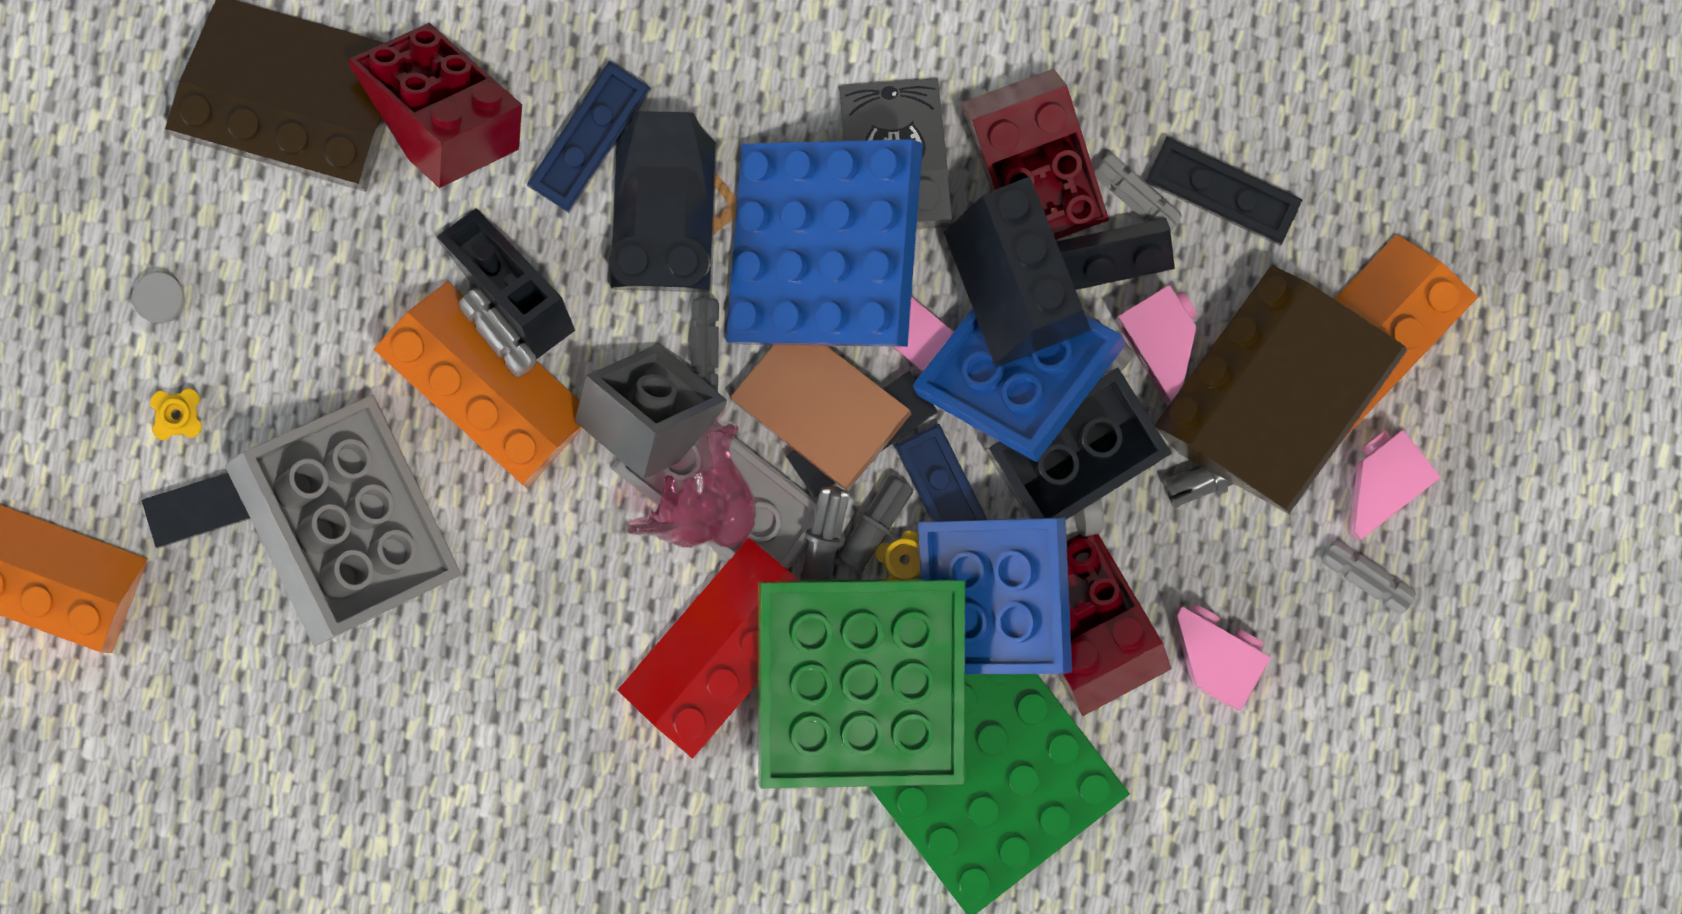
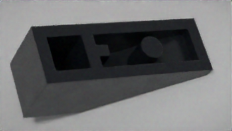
[437,208,576,360]

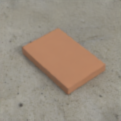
[730,345,911,491]

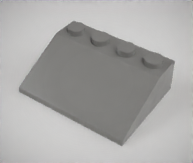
[225,394,462,647]

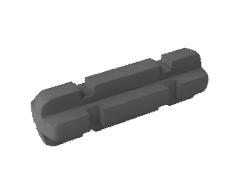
[691,298,719,392]

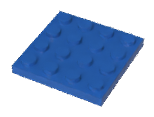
[726,139,923,347]

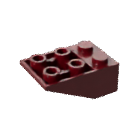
[349,23,522,188]
[960,69,1109,240]
[1059,534,1172,716]

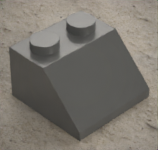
[575,344,727,479]

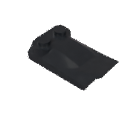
[609,111,717,293]

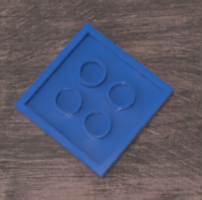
[912,308,1126,462]
[918,518,1072,674]

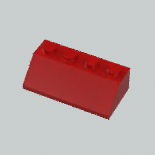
[617,538,798,759]

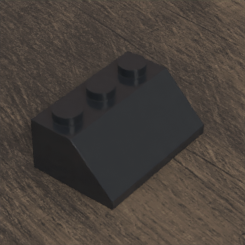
[943,176,1091,368]
[985,367,1172,520]

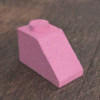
[1115,285,1197,406]
[1349,430,1441,542]

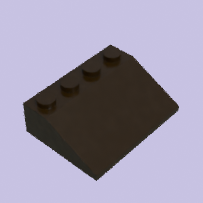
[165,0,386,192]
[1155,264,1408,514]

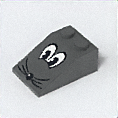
[839,78,952,229]

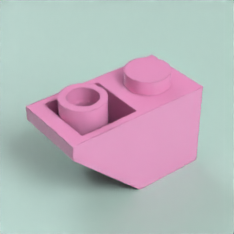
[1173,604,1271,710]

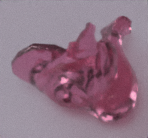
[625,423,756,548]

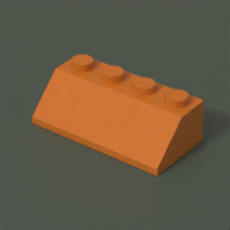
[1335,234,1478,436]
[373,281,583,488]
[0,505,148,653]

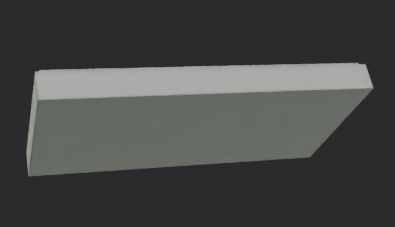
[612,421,817,570]

